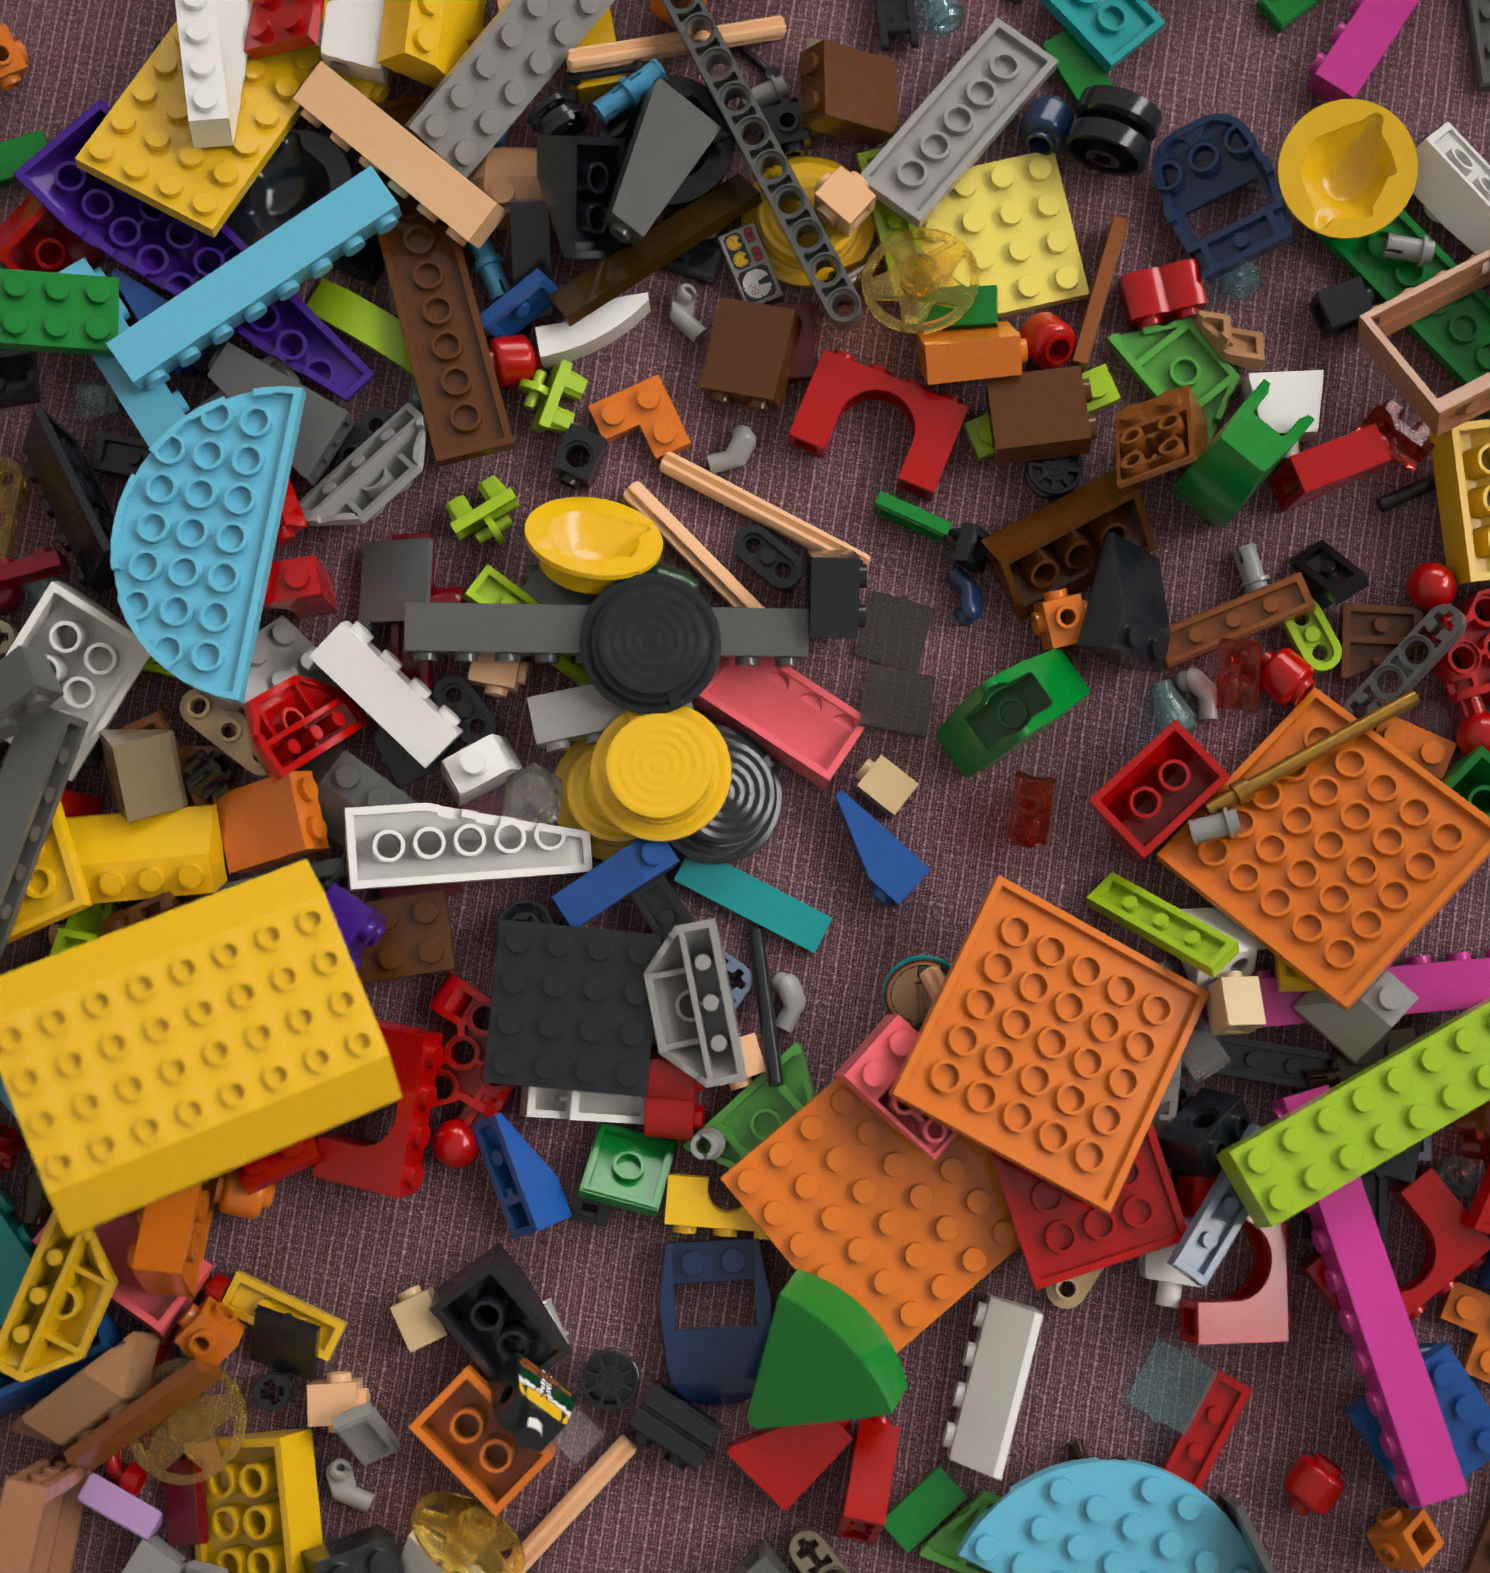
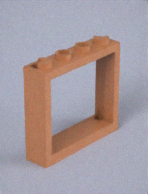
[1357,249,1490,437]
[0,1451,93,1573]

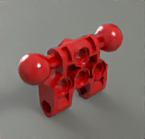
[1406,562,1490,756]
[428,972,515,1169]

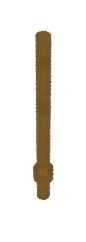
[1203,689,1420,816]

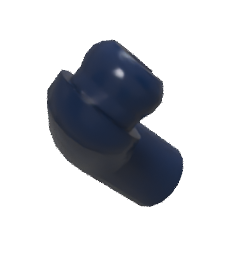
[945,566,983,626]

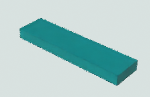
[673,857,833,954]

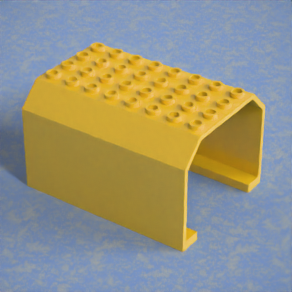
[0,859,402,1237]

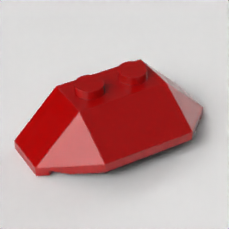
[244,675,371,784]

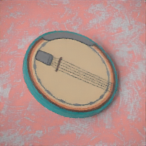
[882,955,951,1027]

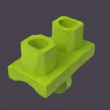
[518,359,588,434]
[446,475,520,546]

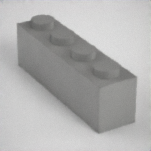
[527,684,693,753]

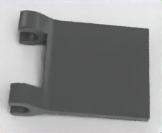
[357,538,434,649]
[1218,1491,1276,1573]

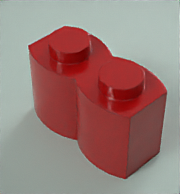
[1117,258,1208,331]
[644,1051,706,1140]

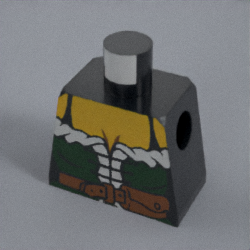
[490,1351,577,1452]

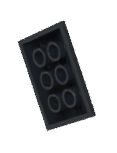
[22,406,116,593]

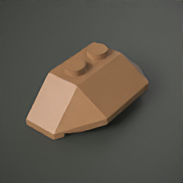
[467,147,555,230]
[10,1331,160,1445]

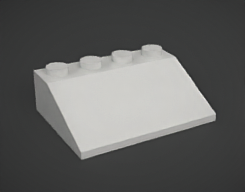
[5,581,151,781]

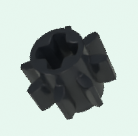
[184,749,235,800]

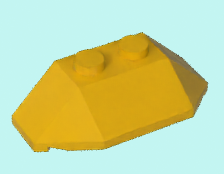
[0,1210,118,1382]

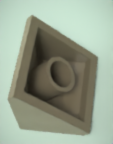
[99,729,188,822]

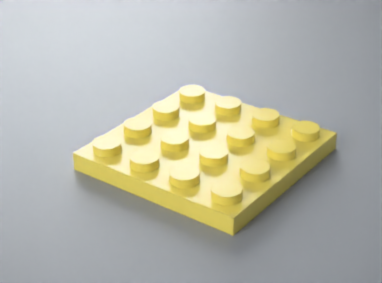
[917,152,1090,318]

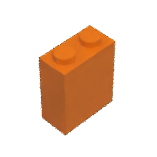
[916,321,1028,385]
[212,771,329,874]

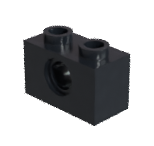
[1158,1087,1251,1179]

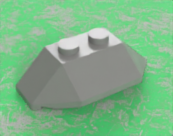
[299,402,427,526]
[643,918,747,1088]

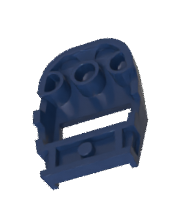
[1153,113,1294,284]
[658,1237,775,1405]

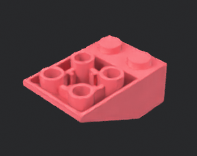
[834,1014,958,1160]

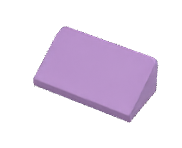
[77,1473,163,1540]

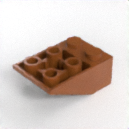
[1115,384,1208,489]

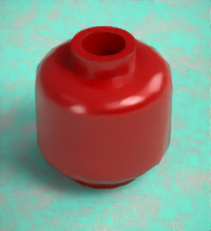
[1020,312,1077,369]
[488,334,541,388]
[1255,648,1316,706]
[1283,1452,1345,1517]

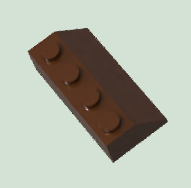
[980,468,1157,621]

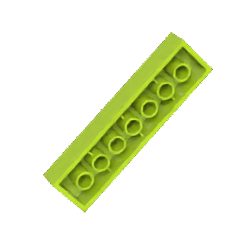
[1215,998,1490,1229]

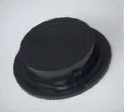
[600,75,735,207]
[227,129,354,247]
[580,573,721,714]
[668,725,782,864]

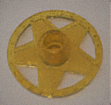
[862,228,980,334]
[129,1358,246,1485]
[411,1491,525,1573]

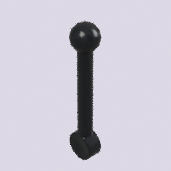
[735,45,780,81]
[566,59,645,86]

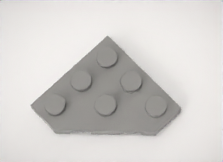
[207,615,339,712]

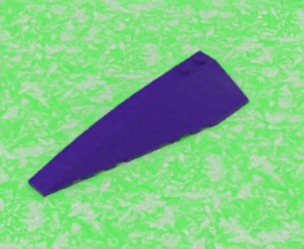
[13,99,375,402]

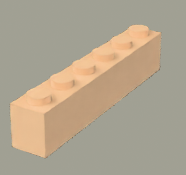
[293,61,508,249]

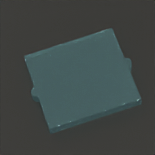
[1125,1338,1219,1436]

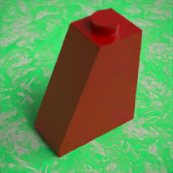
[1267,424,1392,513]
[834,1416,900,1545]
[726,1419,854,1512]

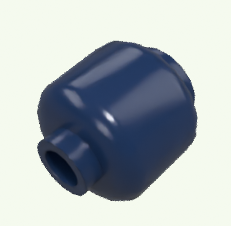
[1020,96,1075,155]

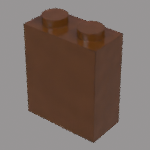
[799,39,898,147]
[699,297,802,413]
[985,365,1097,465]

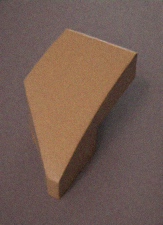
[1195,310,1265,371]

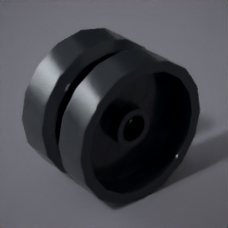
[1063,85,1162,177]

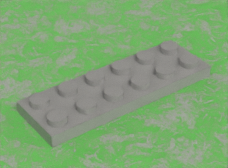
[405,0,615,178]
[860,17,1059,229]

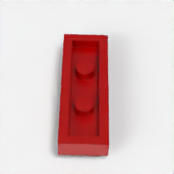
[1161,1367,1253,1490]

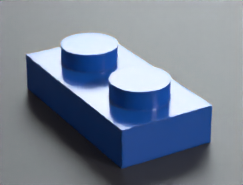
[480,268,559,337]

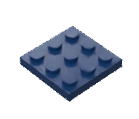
[1343,1340,1490,1509]

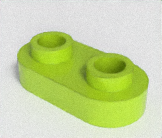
[1281,600,1342,673]

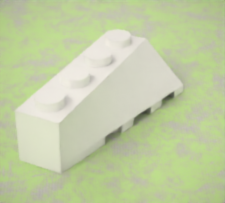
[175,0,253,149]
[308,621,463,768]

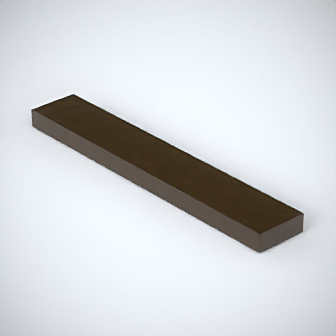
[547,173,762,327]

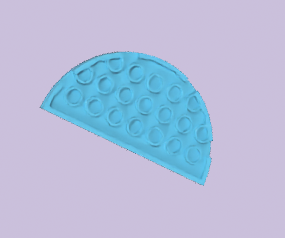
[110,386,306,704]
[956,1457,1259,1573]

